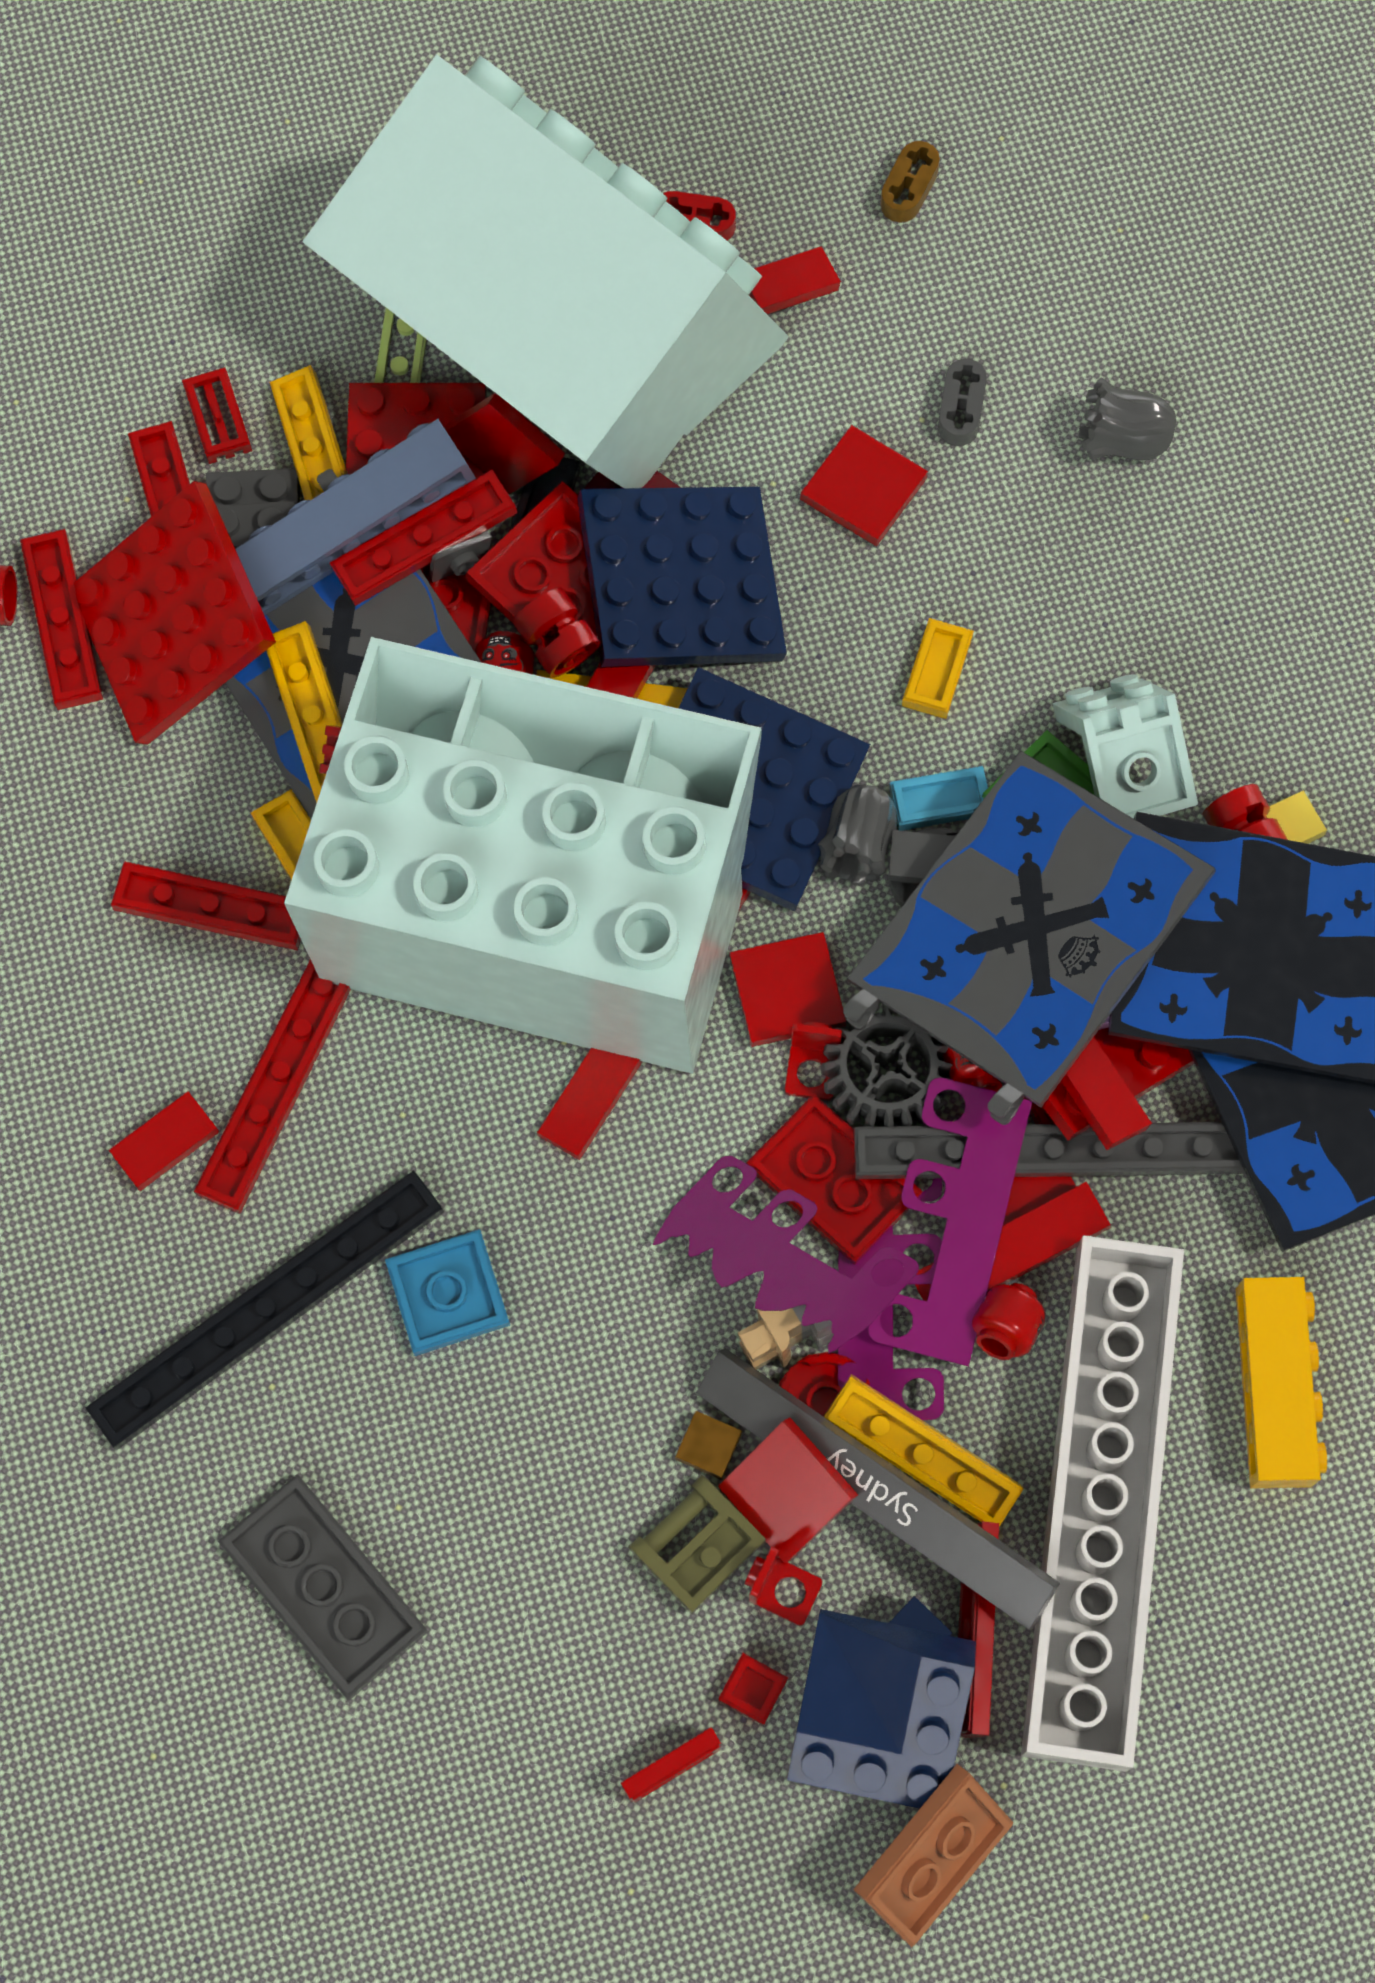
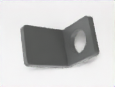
[429,530,492,582]

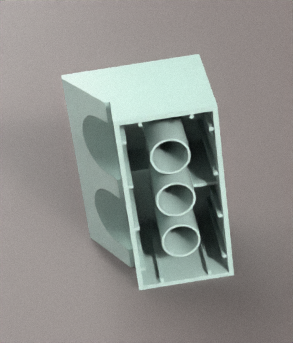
[302,54,789,488]
[284,637,762,1074]

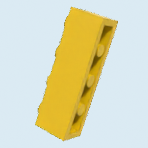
[1235,1277,1327,1489]

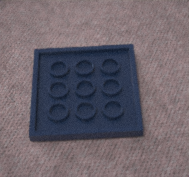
[577,486,787,667]
[679,667,871,912]

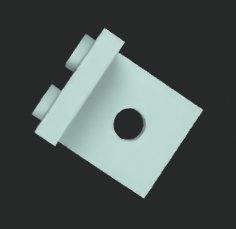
[1052,674,1198,819]

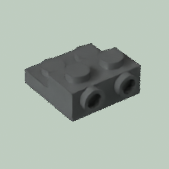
[206,468,300,549]

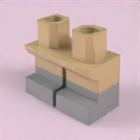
[738,1304,834,1370]

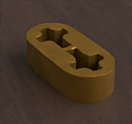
[880,141,940,223]

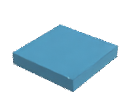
[385,1229,510,1356]

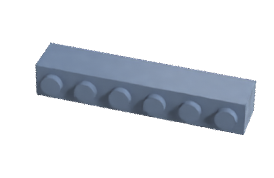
[235,419,476,615]

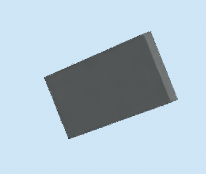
[218,1474,429,1701]

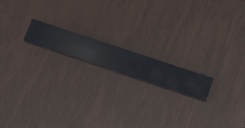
[85,1170,444,1451]

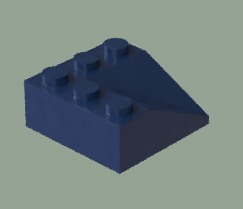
[787,1609,976,1809]

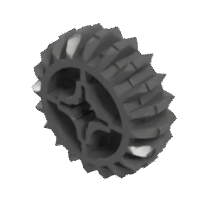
[821,1005,953,1127]

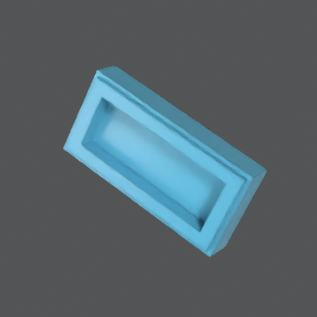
[889,766,988,831]

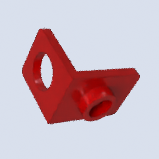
[785,1022,842,1101]
[744,1547,823,1626]

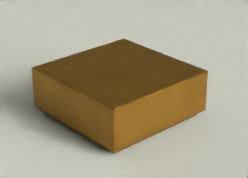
[675,1411,742,1480]

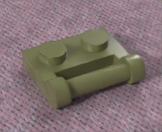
[628,1475,766,1614]

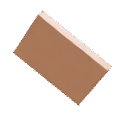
[853,1764,1013,1947]

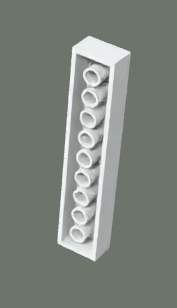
[1021,1235,1184,1772]

